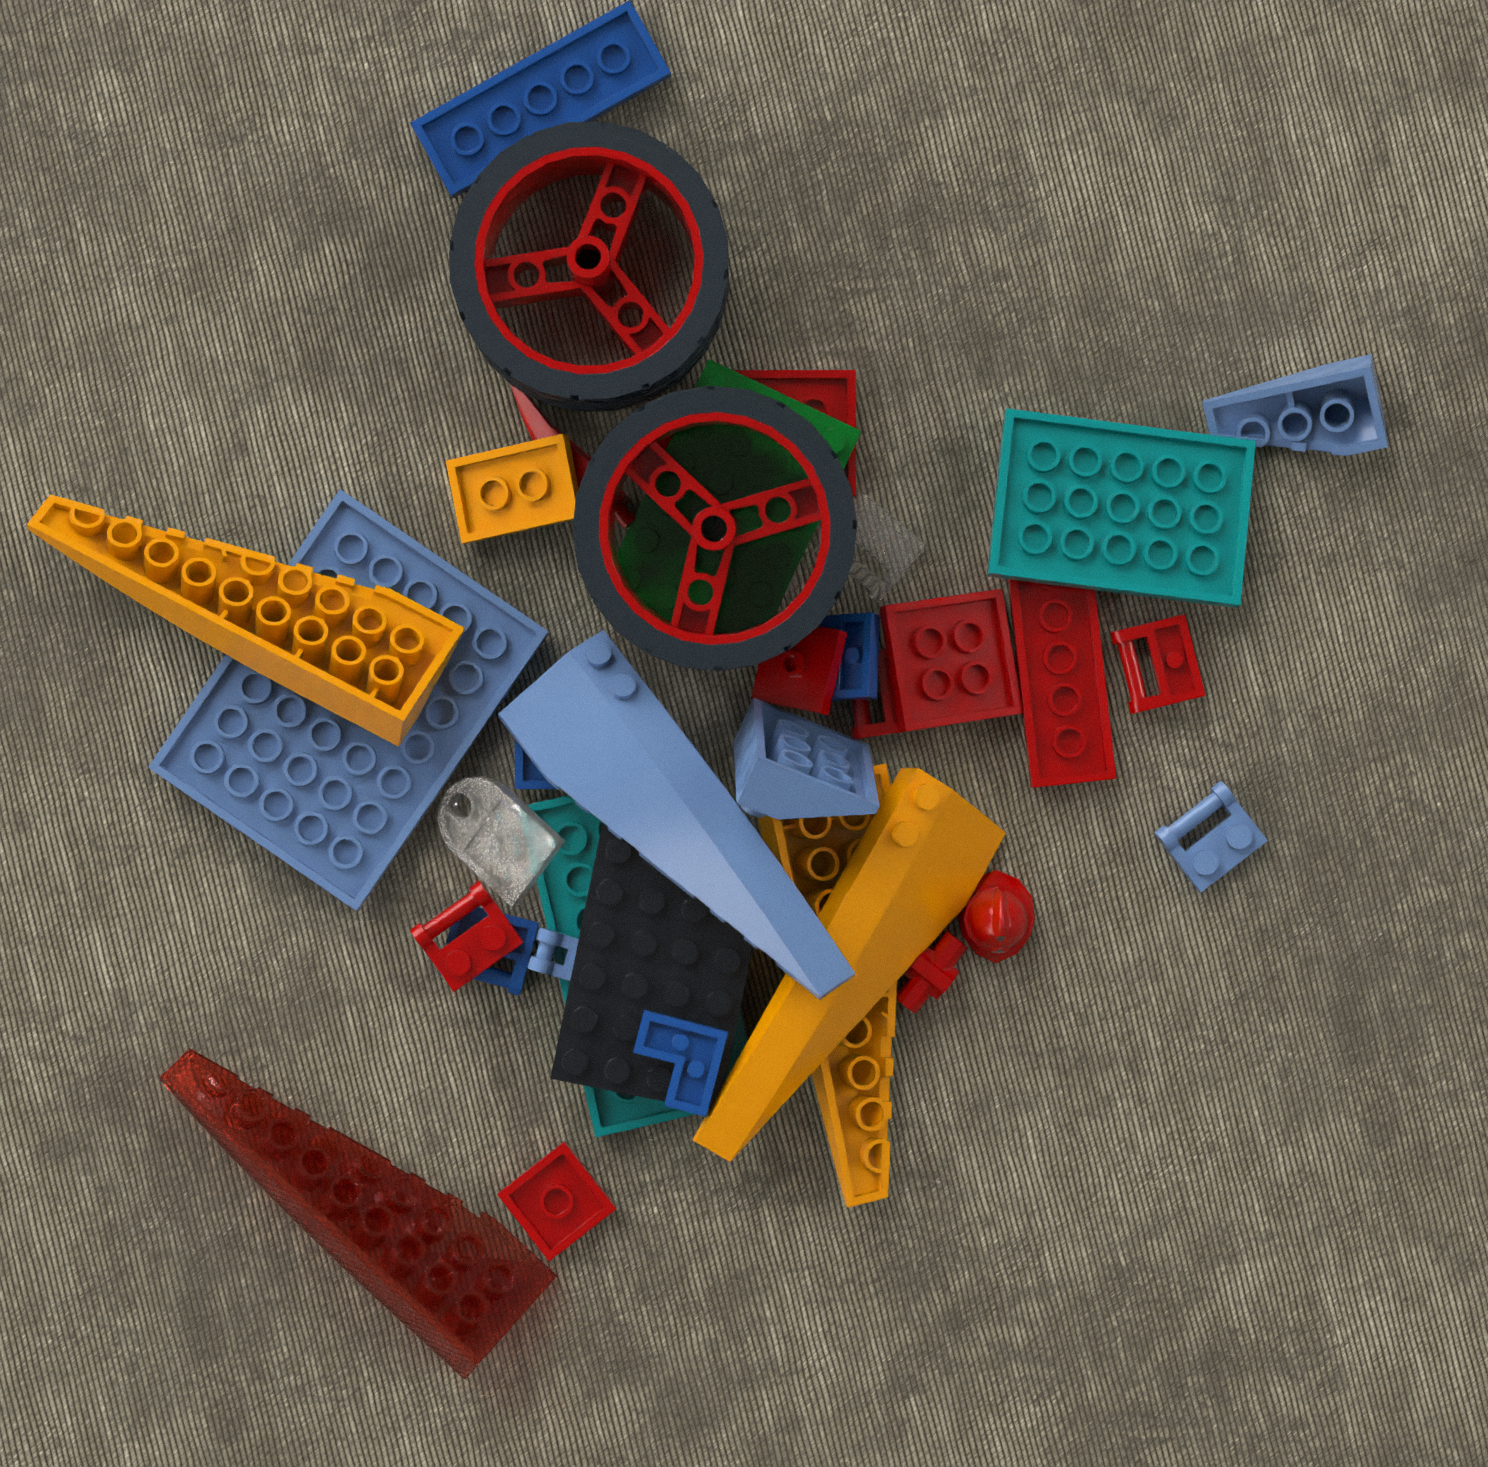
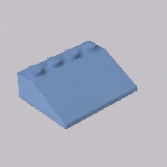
[733,698,880,820]

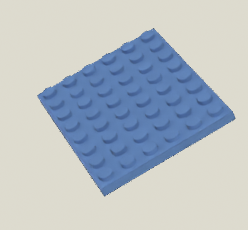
[148,489,550,911]

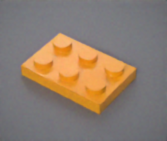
[446,434,579,544]

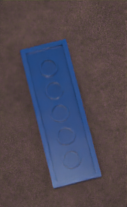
[410,0,671,199]

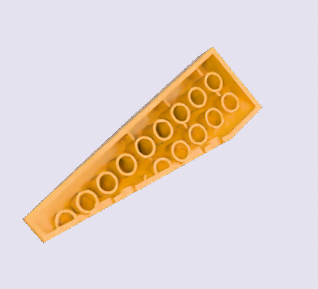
[758,763,897,1208]

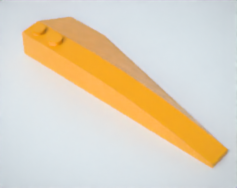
[27,494,465,747]
[692,768,1006,1162]

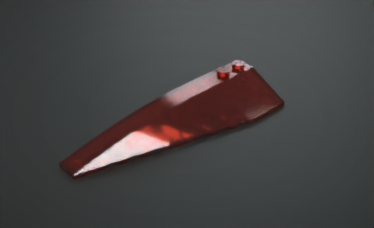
[159,1048,558,1380]

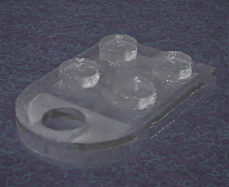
[438,776,565,907]

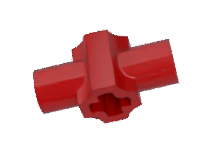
[896,931,968,1014]

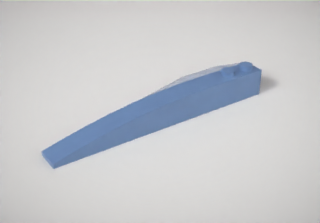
[498,630,855,1000]

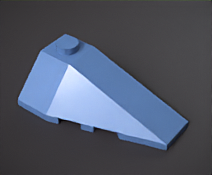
[1202,354,1388,456]

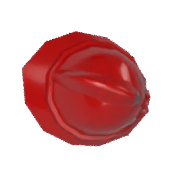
[957,869,1035,963]

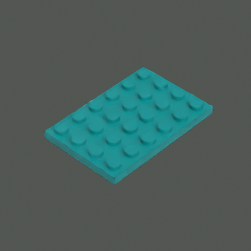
[987,408,1256,608]

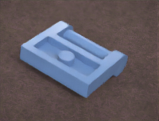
[1154,781,1268,892]

